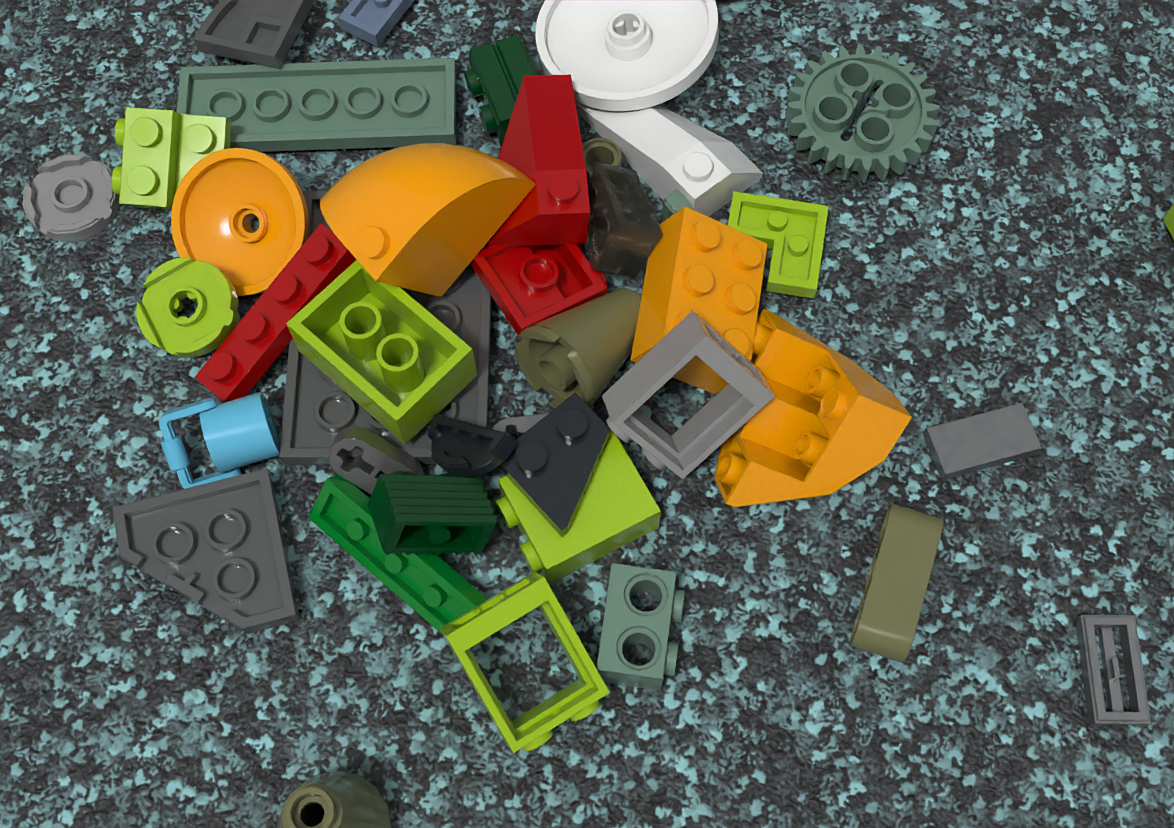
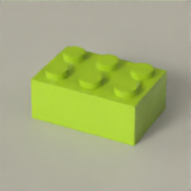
[286,260,477,445]

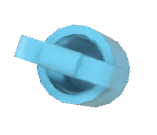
[159,392,280,489]

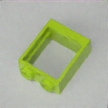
[439,572,610,753]

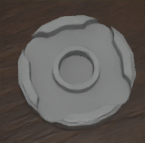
[22,153,121,242]

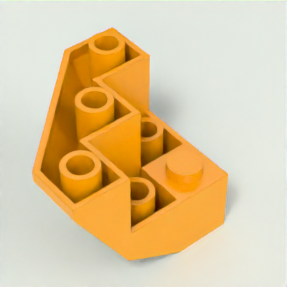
[714,309,912,507]

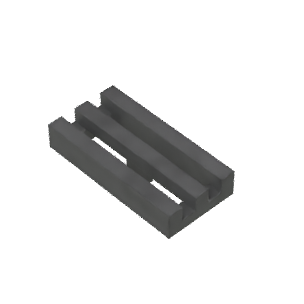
[1075,615,1151,727]

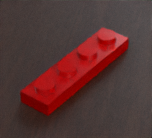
[195,223,357,403]

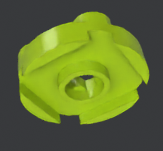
[136,257,240,359]

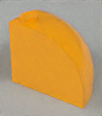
[320,143,536,297]

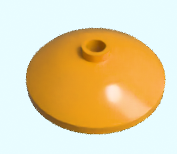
[171,148,309,296]

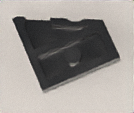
[498,393,610,537]

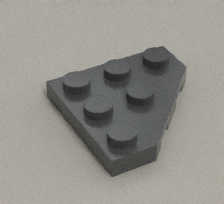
[112,468,300,634]

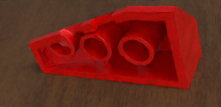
[487,74,590,246]

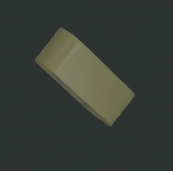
[850,503,944,663]

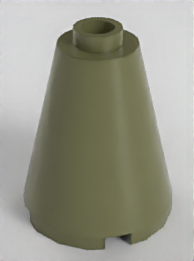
[515,288,642,409]

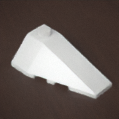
[575,101,763,217]

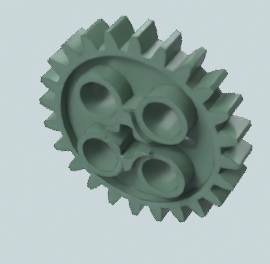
[785,44,940,183]

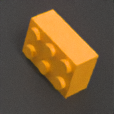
[630,206,767,394]

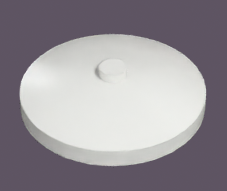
[535,0,719,111]

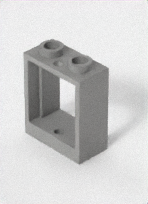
[602,310,775,479]

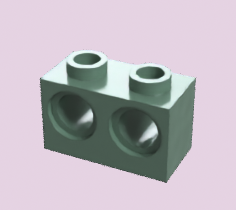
[596,563,685,691]

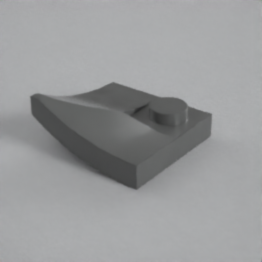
[193,0,315,69]

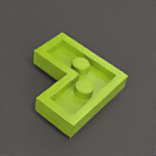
[728,191,829,299]

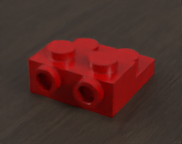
[470,244,608,339]

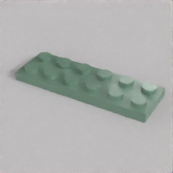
[177,58,456,152]

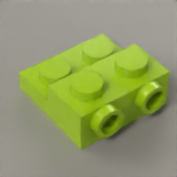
[111,107,232,210]

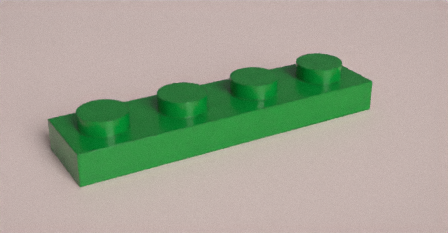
[308,474,488,635]

